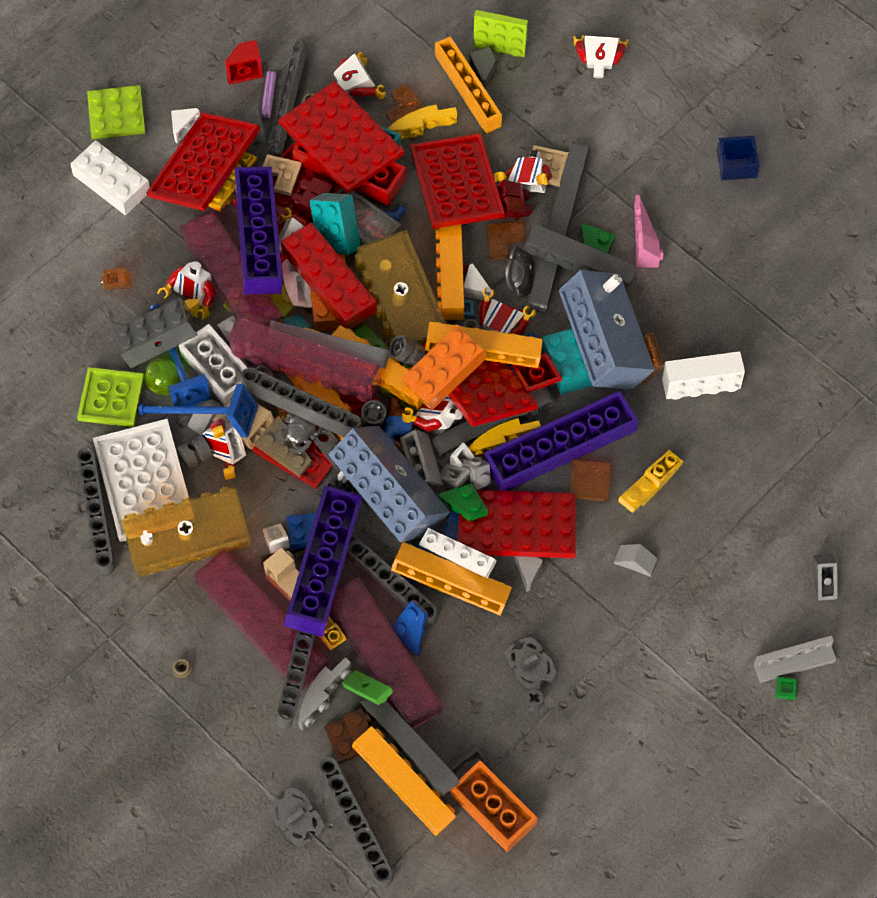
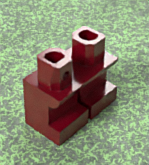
[291,177,334,218]
[497,180,532,221]

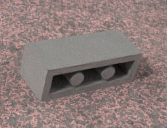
[401,429,443,490]

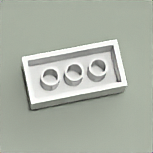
[70,140,150,215]
[179,324,247,406]
[662,351,745,400]

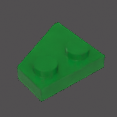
[581,223,615,254]
[437,483,488,521]

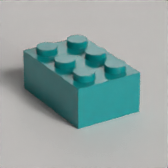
[309,193,361,255]
[542,329,592,395]

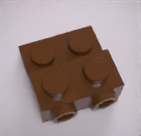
[324,709,371,764]

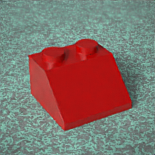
[225,40,263,85]
[512,353,562,393]

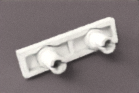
[419,528,497,579]

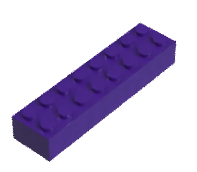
[234,167,282,294]
[484,391,638,492]
[284,486,362,637]

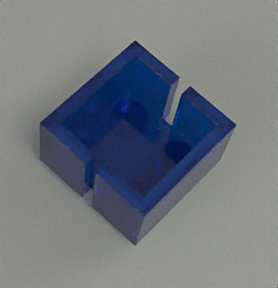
[716,135,760,180]

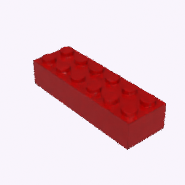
[292,143,406,206]
[281,222,377,329]

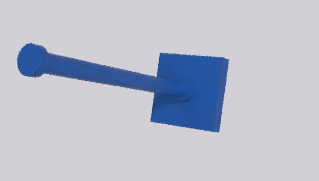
[149,304,211,406]
[138,384,258,438]

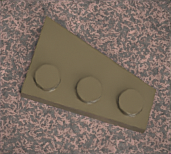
[255,416,312,477]

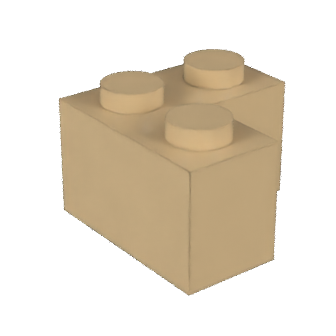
[263,548,299,601]

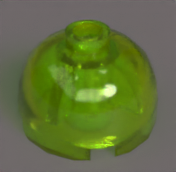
[144,357,181,396]

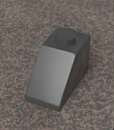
[469,47,498,89]
[813,554,838,601]

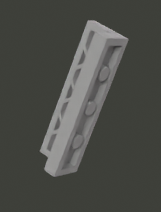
[754,635,836,683]

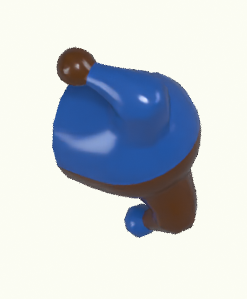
[383,396,415,449]

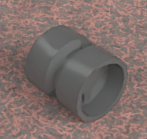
[389,335,425,367]
[359,400,386,428]
[177,435,213,469]

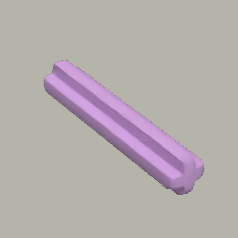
[261,71,277,119]

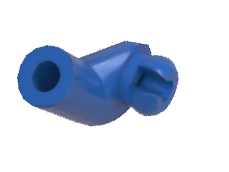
[383,205,406,221]

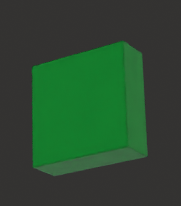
[775,676,797,700]

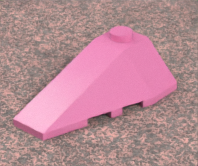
[634,195,663,268]

